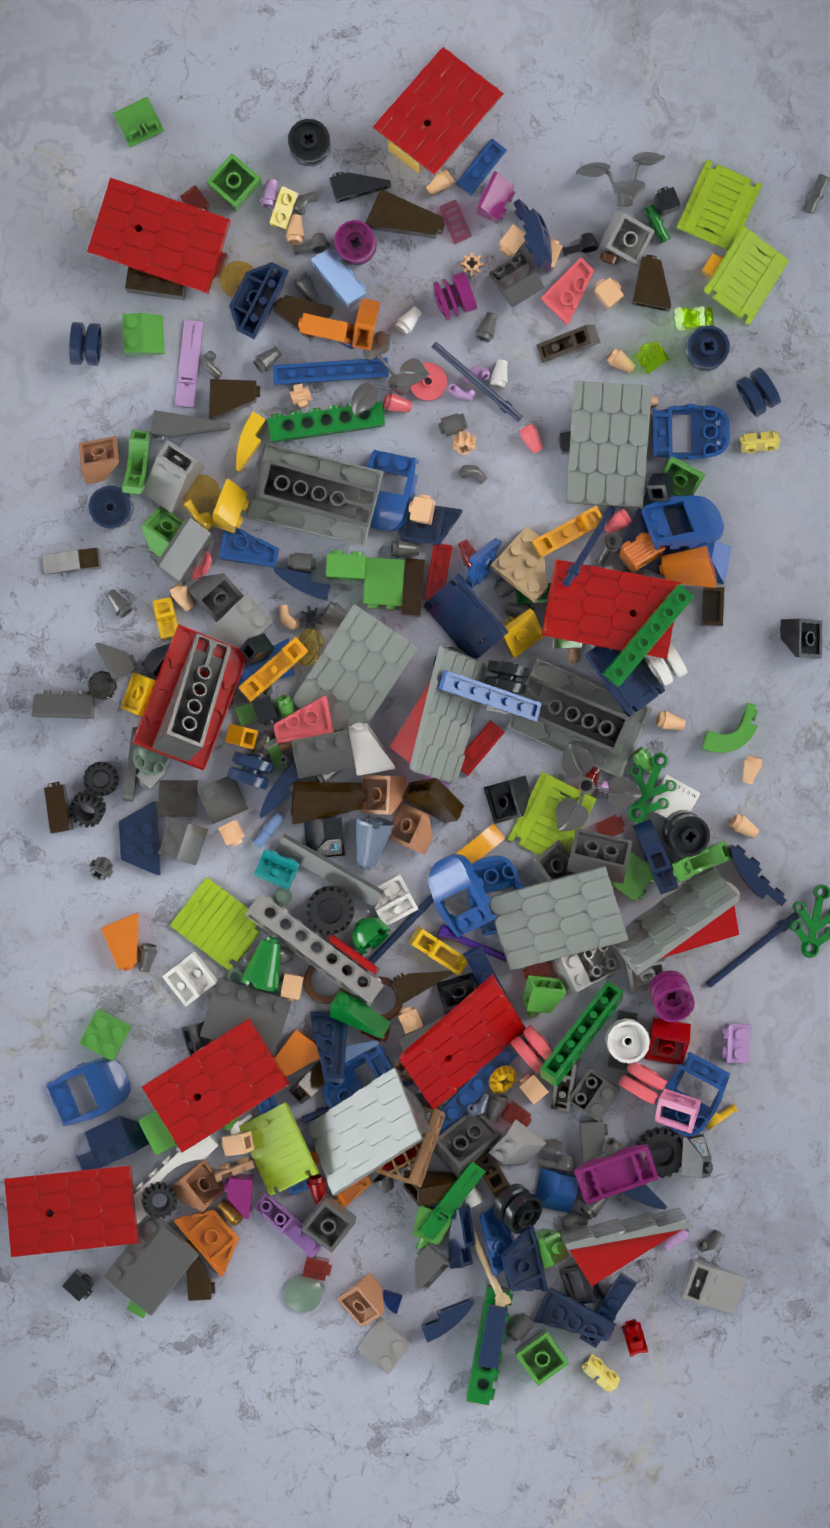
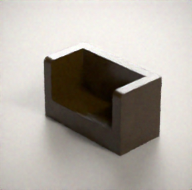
[701,587,725,627]

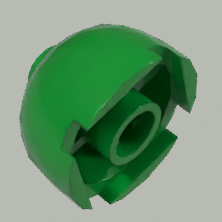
[352,917,391,955]

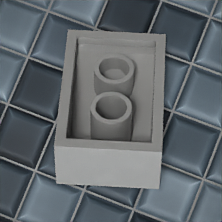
[206,594,274,649]

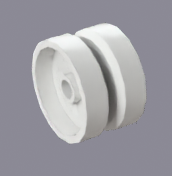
[645,642,688,687]
[605,1018,650,1063]

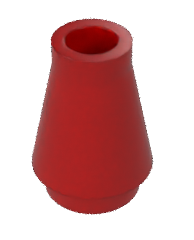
[307,1174,326,1205]

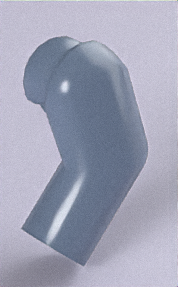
[467,1093,490,1117]

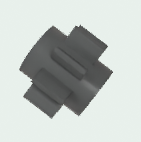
[89,857,113,880]

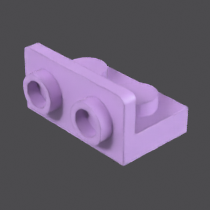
[722,1023,750,1063]

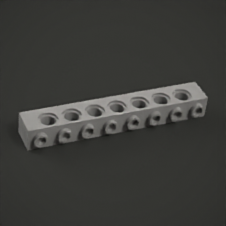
[245,893,384,1006]

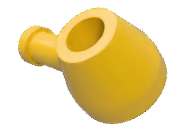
[183,499,213,531]
[706,1103,738,1131]

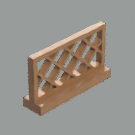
[376,1106,446,1188]

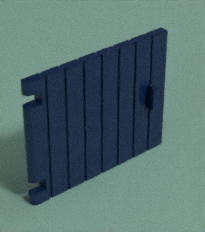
[616,490,693,577]
[423,574,509,659]
[584,646,665,717]

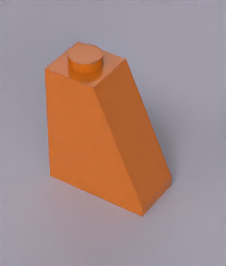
[352,299,380,351]
[298,313,355,345]
[659,546,717,588]
[101,912,140,972]
[274,1028,319,1077]

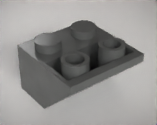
[489,253,544,308]
[567,1068,621,1122]

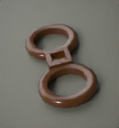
[303,958,403,1020]

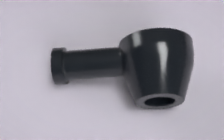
[562,233,599,256]

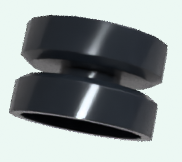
[288,119,330,167]
[485,660,530,695]
[662,810,710,857]
[493,1183,543,1234]

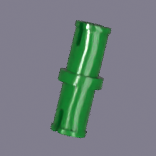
[643,204,671,244]

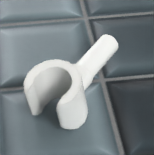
[230,1114,253,1134]

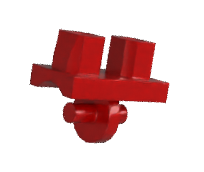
[622,1319,649,1357]

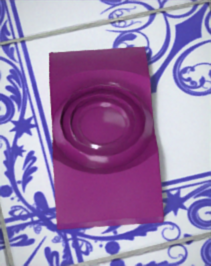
[574,1144,659,1205]

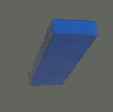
[456,139,507,196]

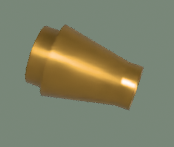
[217,1199,244,1226]

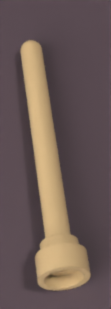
[473,1226,512,1307]

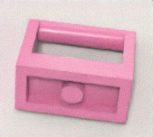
[655,1089,701,1134]

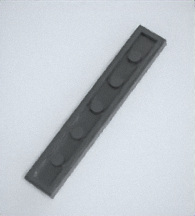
[275,833,384,908]

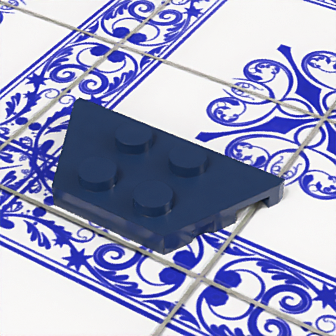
[398,506,463,546]
[119,801,161,875]
[501,1224,548,1292]

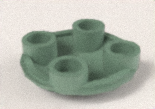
[132,745,170,775]
[284,1273,323,1313]

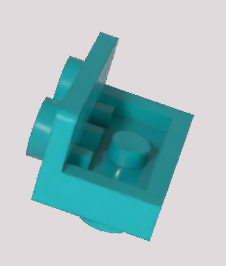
[253,849,299,890]

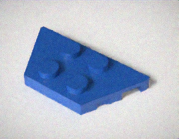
[466,538,502,588]

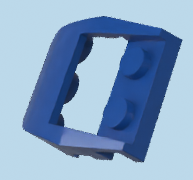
[652,404,730,460]
[366,449,419,532]
[642,495,724,550]
[428,854,497,937]
[467,855,523,937]
[323,1046,405,1109]
[661,1052,731,1136]
[46,1057,131,1126]

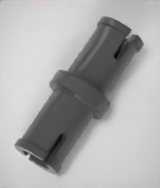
[803,174,830,214]

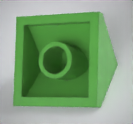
[662,456,706,496]

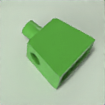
[522,975,566,1018]
[413,1205,453,1250]
[535,1228,569,1269]

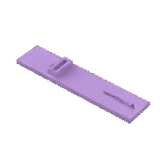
[175,320,203,408]

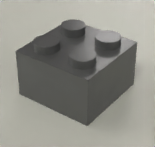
[301,1194,356,1253]

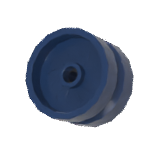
[69,322,102,366]
[685,325,730,371]
[735,367,781,417]
[88,486,134,528]
[227,751,275,790]

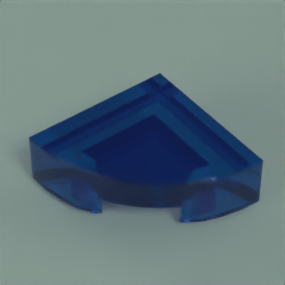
[383,1289,403,1314]

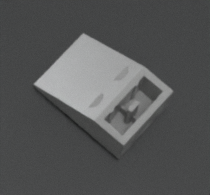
[142,440,205,513]
[550,945,621,995]
[680,1258,747,1314]

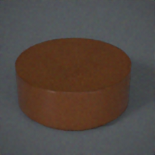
[599,252,620,265]

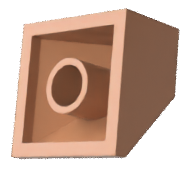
[79,436,119,484]
[361,775,407,815]
[389,802,433,855]
[171,1159,225,1211]
[337,1273,384,1328]

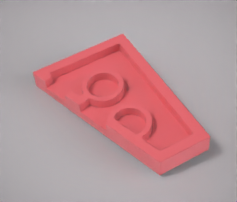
[540,257,595,326]
[273,695,334,743]

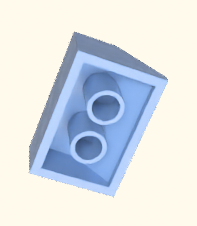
[311,248,367,311]

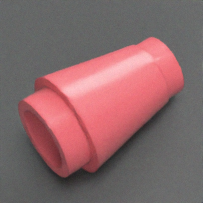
[383,393,412,413]
[519,423,543,453]
[605,509,632,533]

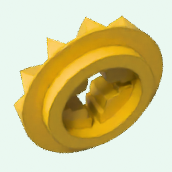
[489,1065,518,1094]

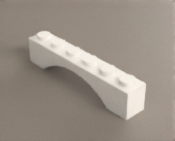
[134,1135,219,1224]

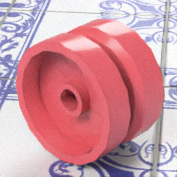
[510,1025,553,1074]
[618,1062,668,1105]

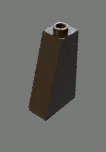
[365,189,445,239]
[291,781,367,824]

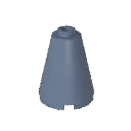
[356,815,394,870]

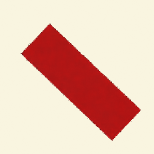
[424,544,453,600]
[461,720,505,776]
[328,935,380,975]

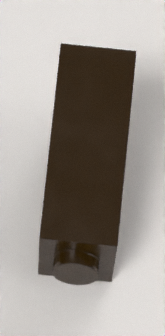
[631,254,672,312]
[273,295,334,341]
[209,379,261,420]
[403,778,464,823]
[44,781,74,834]
[288,1059,326,1104]
[403,1170,458,1206]

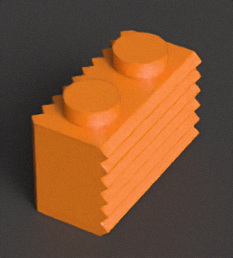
[618,532,665,573]

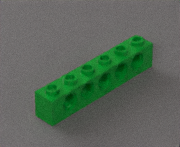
[268,400,385,443]
[602,584,695,687]
[540,981,623,1087]
[466,1284,513,1405]

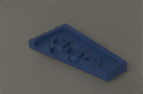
[310,1011,348,1083]
[534,1287,617,1341]

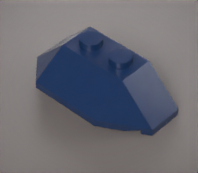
[229,262,289,340]
[76,1116,150,1170]

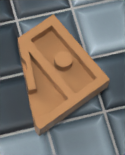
[214,1156,255,1182]

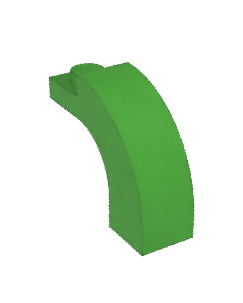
[122,429,151,495]
[701,703,758,753]
[672,840,732,882]

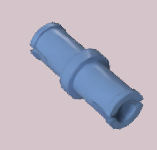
[252,811,285,849]

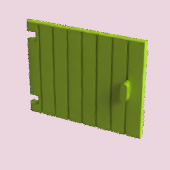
[677,159,763,251]
[703,226,789,325]
[508,771,597,855]
[169,877,260,971]
[239,1102,319,1196]

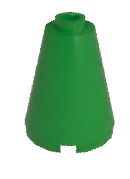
[241,936,281,991]

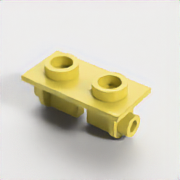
[269,186,298,230]
[739,431,780,453]
[581,1353,620,1392]

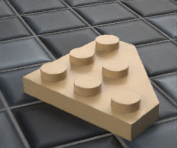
[490,526,548,603]

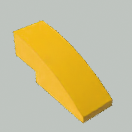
[236,411,266,473]
[408,926,468,975]

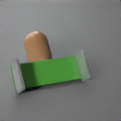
[553,638,587,664]
[263,738,292,774]

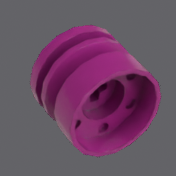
[334,220,377,265]
[433,271,477,321]
[649,970,695,1022]

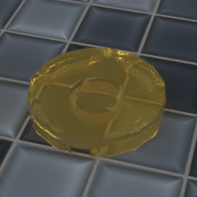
[220,261,254,298]
[183,474,221,513]
[297,628,323,666]

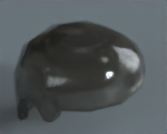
[88,671,117,700]

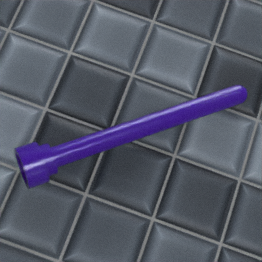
[437,924,507,962]

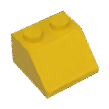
[213,479,250,533]

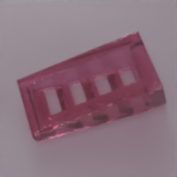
[438,199,472,244]

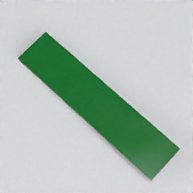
[418,1161,486,1240]

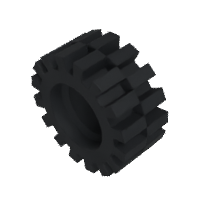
[83,762,119,796]
[69,790,106,828]
[141,1182,178,1219]

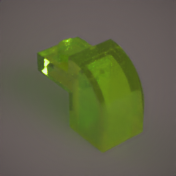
[673,306,714,331]

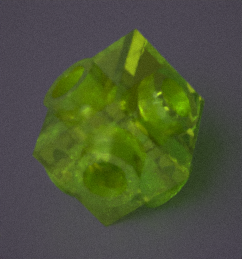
[635,340,670,375]

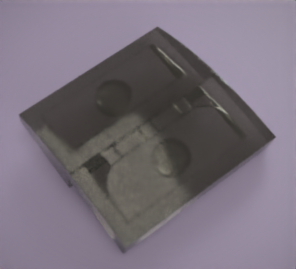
[158,780,198,817]

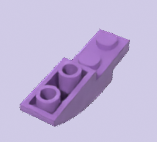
[254,1193,323,1258]

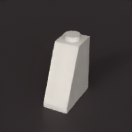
[348,723,395,776]

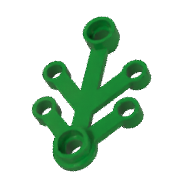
[628,752,677,823]
[789,884,830,958]

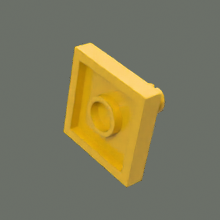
[503,608,544,658]
[120,672,156,716]

